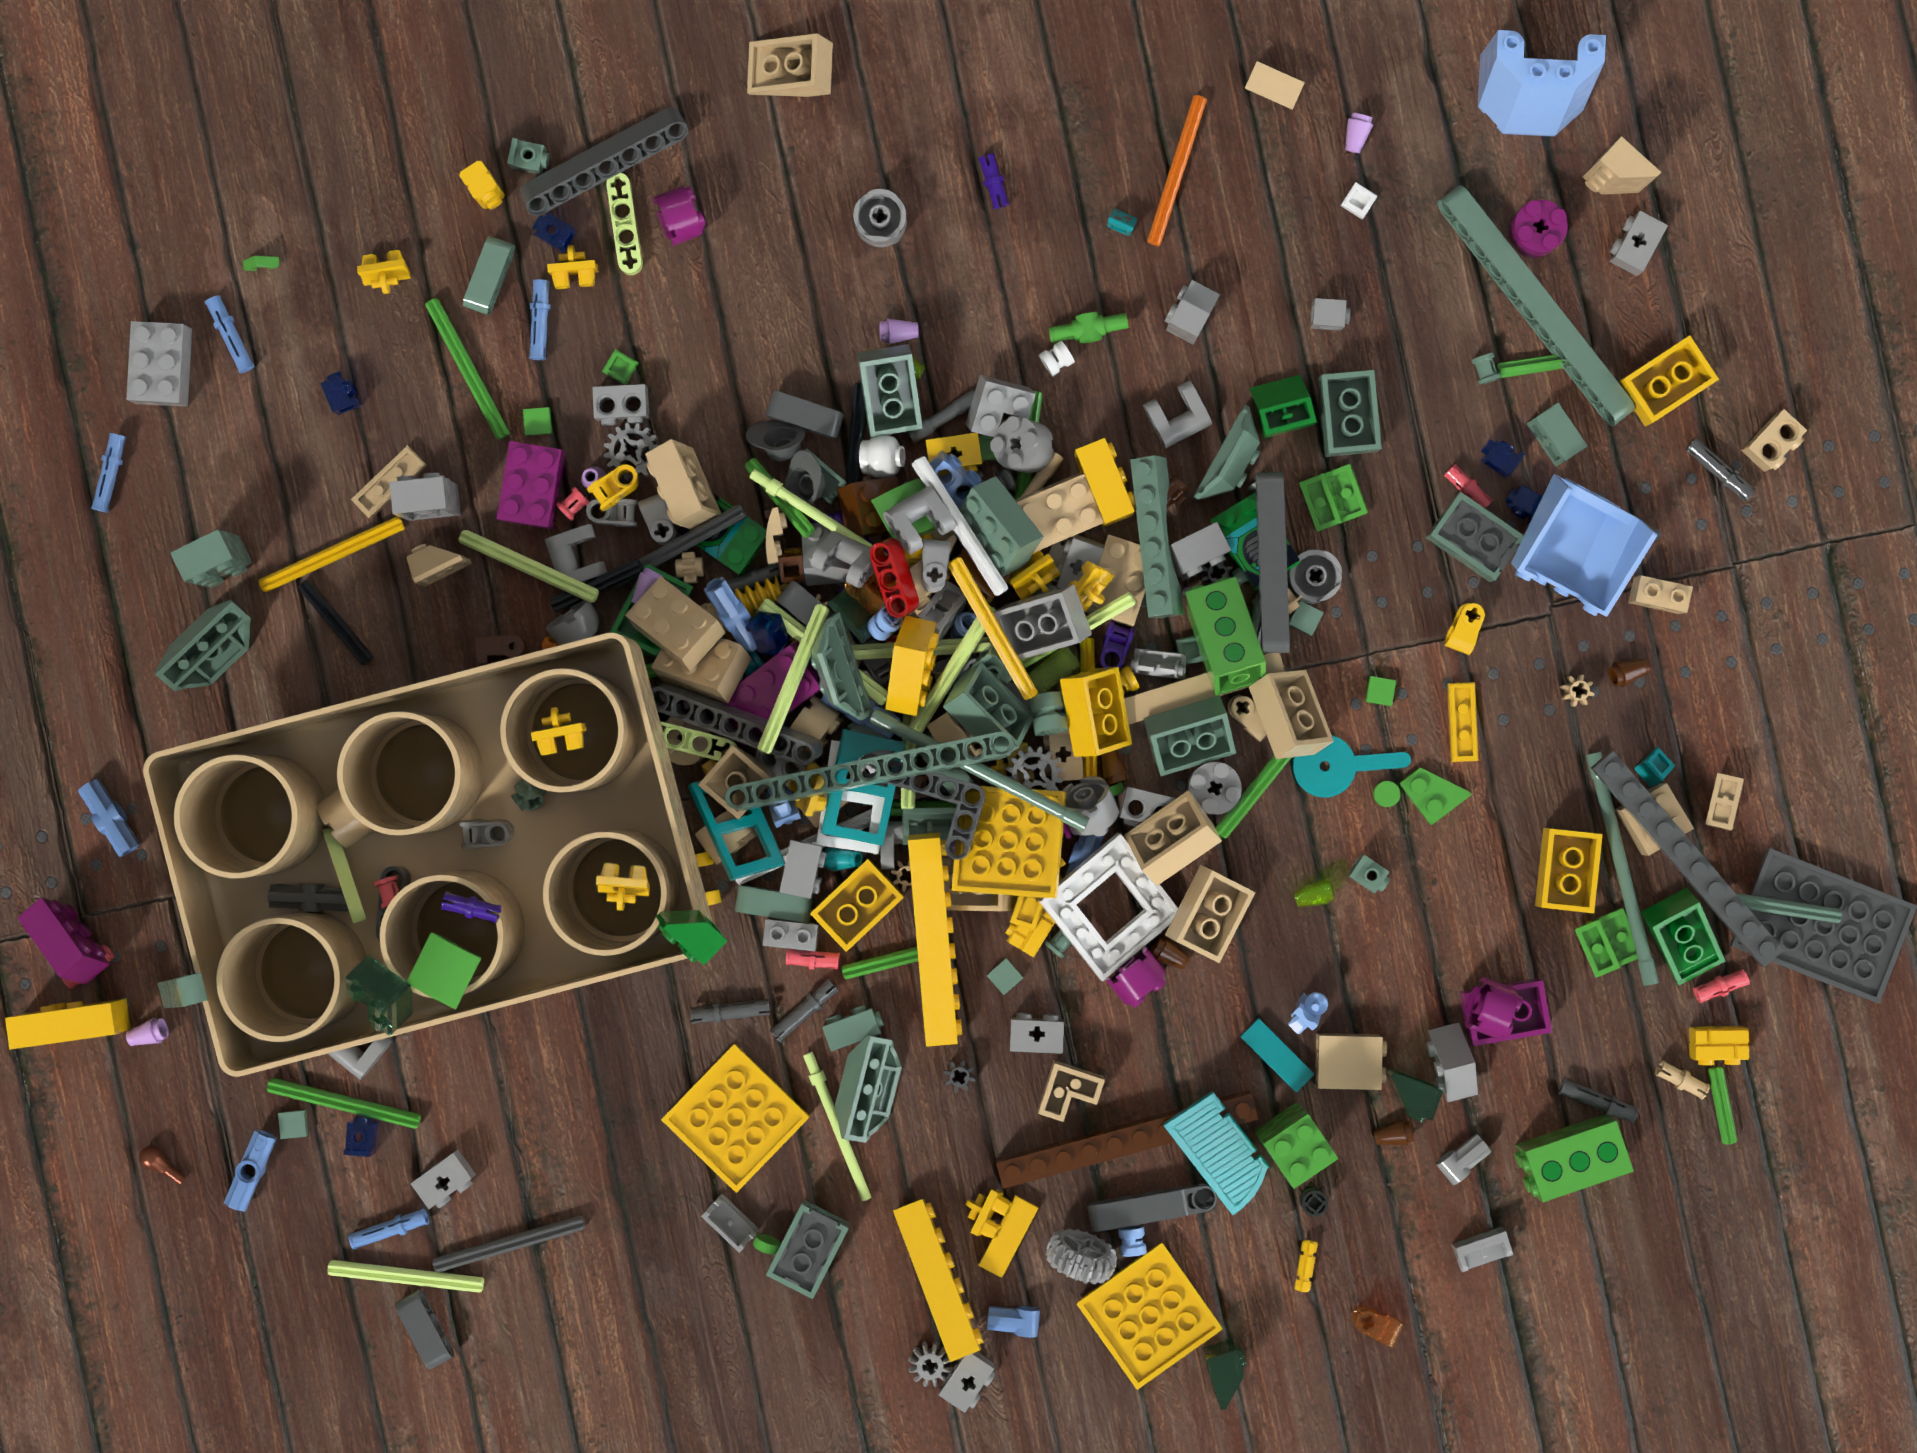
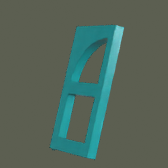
[821,729,905,846]
[688,781,785,881]

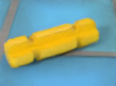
[1295,1240,1318,1292]

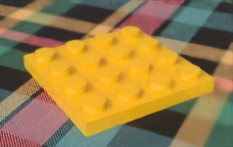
[952,786,1066,899]
[661,1043,810,1193]
[1076,1241,1223,1390]

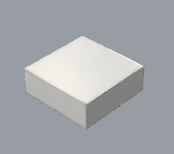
[1340,182,1377,220]

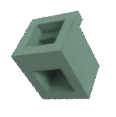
[507,138,550,175]
[972,644,1012,684]
[1346,854,1390,894]

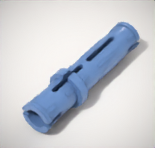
[529,279,551,360]
[205,295,255,373]
[91,433,127,513]
[348,1208,429,1250]

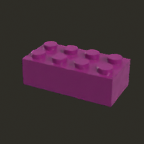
[717,641,821,747]

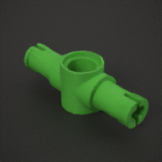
[1049,312,1129,343]

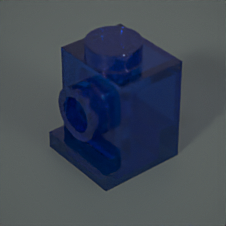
[533,212,577,254]
[321,372,362,415]
[1480,439,1525,478]
[1504,485,1543,524]
[745,611,790,655]
[343,1116,378,1157]

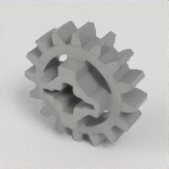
[603,423,660,480]
[1006,746,1063,791]

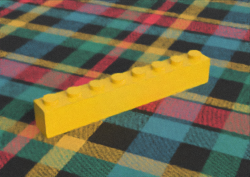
[908,832,962,1047]

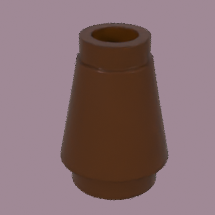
[1608,658,1650,687]
[1101,750,1128,786]
[1149,937,1190,970]
[1374,1119,1414,1145]

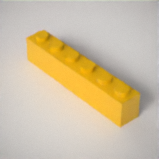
[893,1199,984,1362]

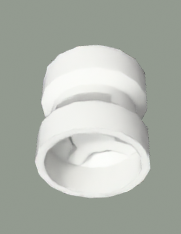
[1039,340,1075,377]

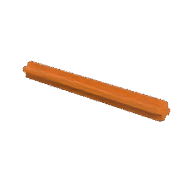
[1147,95,1207,246]

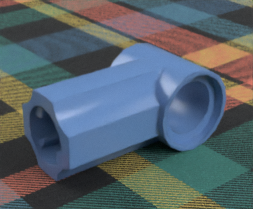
[987,1306,1040,1338]

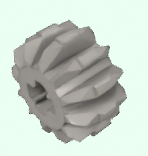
[908,1341,952,1387]

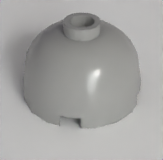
[546,600,600,645]

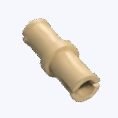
[1655,1060,1710,1099]

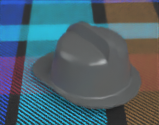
[746,421,805,462]
[784,450,826,505]

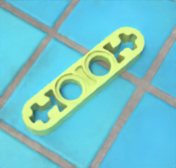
[606,173,643,275]
[660,721,738,761]
[322,827,367,924]

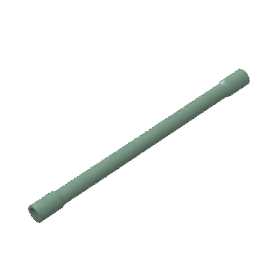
[869,708,1090,832]
[1586,752,1659,986]

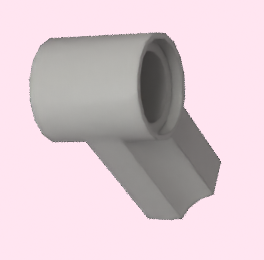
[1436,1134,1492,1185]

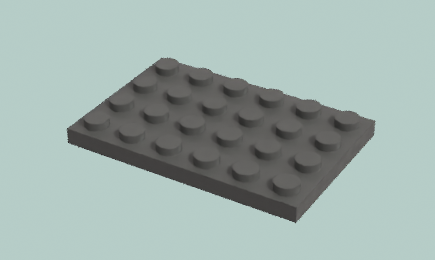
[1729,848,1917,1004]

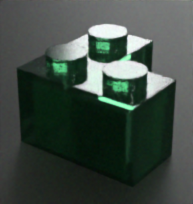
[345,954,413,1036]

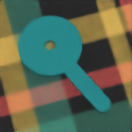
[1293,736,1411,798]

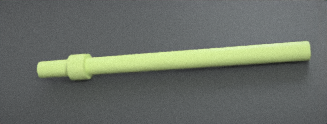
[749,469,888,556]
[803,1051,872,1201]

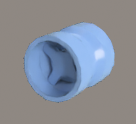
[867,605,904,641]
[1118,1225,1147,1257]

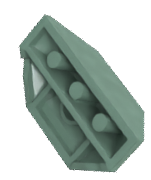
[1192,405,1261,501]
[154,600,251,691]
[811,612,873,720]
[835,1035,902,1143]

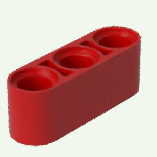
[870,538,919,618]

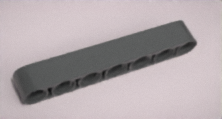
[519,107,688,216]
[1256,472,1290,653]
[652,683,823,765]

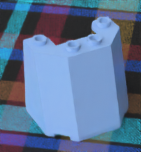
[1478,30,1606,136]
[1511,474,1657,617]

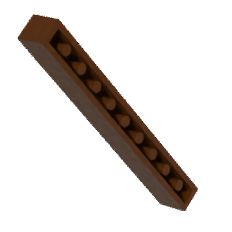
[996,1090,1258,1189]

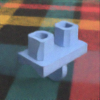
[765,786,801,828]
[1288,992,1328,1034]

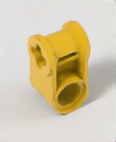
[587,465,639,511]
[1444,603,1485,655]

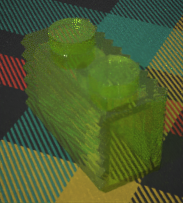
[1028,646,1080,695]

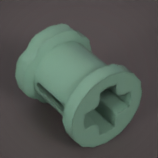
[1471,353,1502,385]
[1044,929,1072,959]

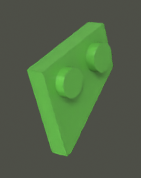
[1398,768,1472,825]

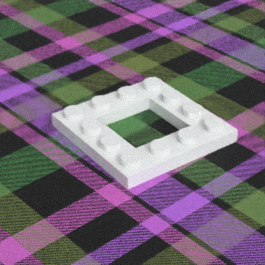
[1038,833,1178,981]

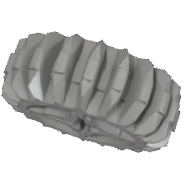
[1046,1228,1117,1284]

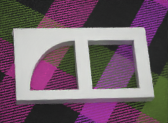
[816,740,894,855]

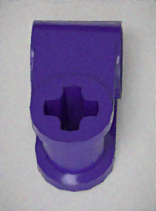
[1099,620,1135,668]

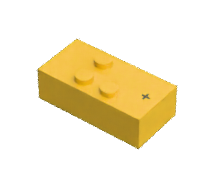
[5,998,131,1050]

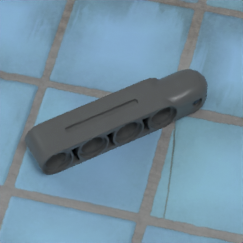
[1087,1184,1217,1232]

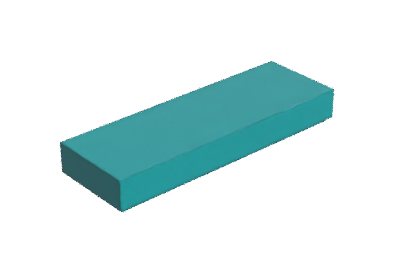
[1240,1018,1315,1093]

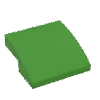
[1299,464,1369,532]
[871,479,936,539]
[1574,907,1638,978]
[406,932,482,1009]

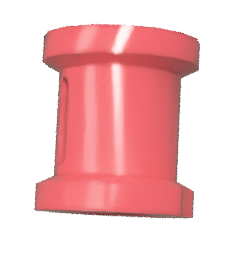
[556,487,590,521]
[374,876,399,909]

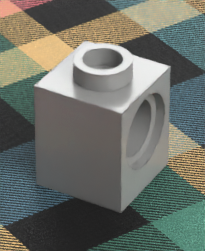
[1310,298,1350,331]

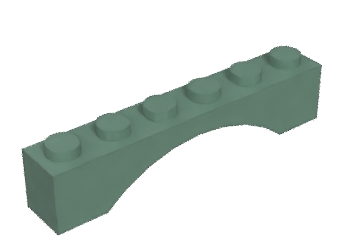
[1130,455,1184,618]

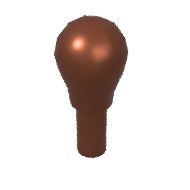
[139,1146,186,1185]

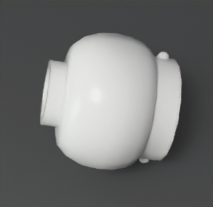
[859,435,905,479]

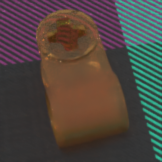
[845,572,885,616]
[1351,1306,1405,1348]

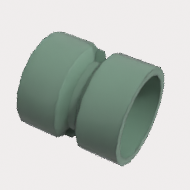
[1029,692,1069,736]

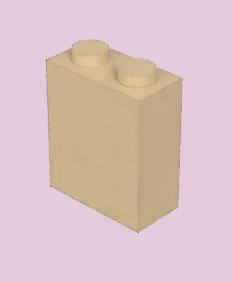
[1315,1033,1387,1090]

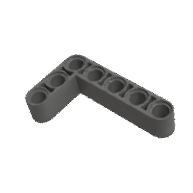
[860,753,986,860]

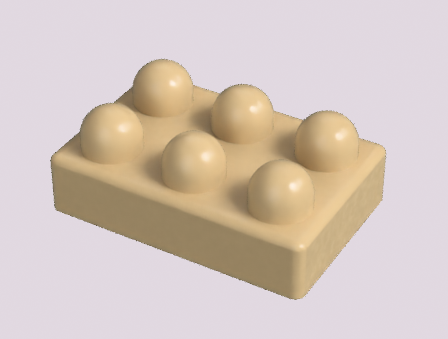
[143,633,713,1077]

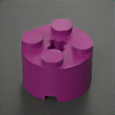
[653,185,706,246]
[1509,200,1568,258]
[1105,946,1166,1008]
[1465,977,1523,1039]

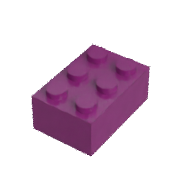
[496,441,566,530]
[17,897,110,985]
[1459,978,1552,1046]

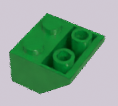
[1249,375,1317,439]
[656,910,727,965]

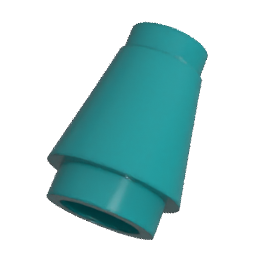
[823,847,863,871]

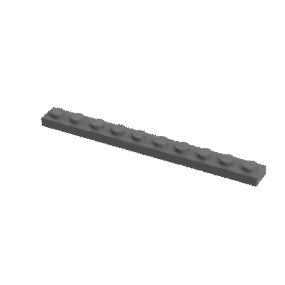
[1591,750,1784,967]

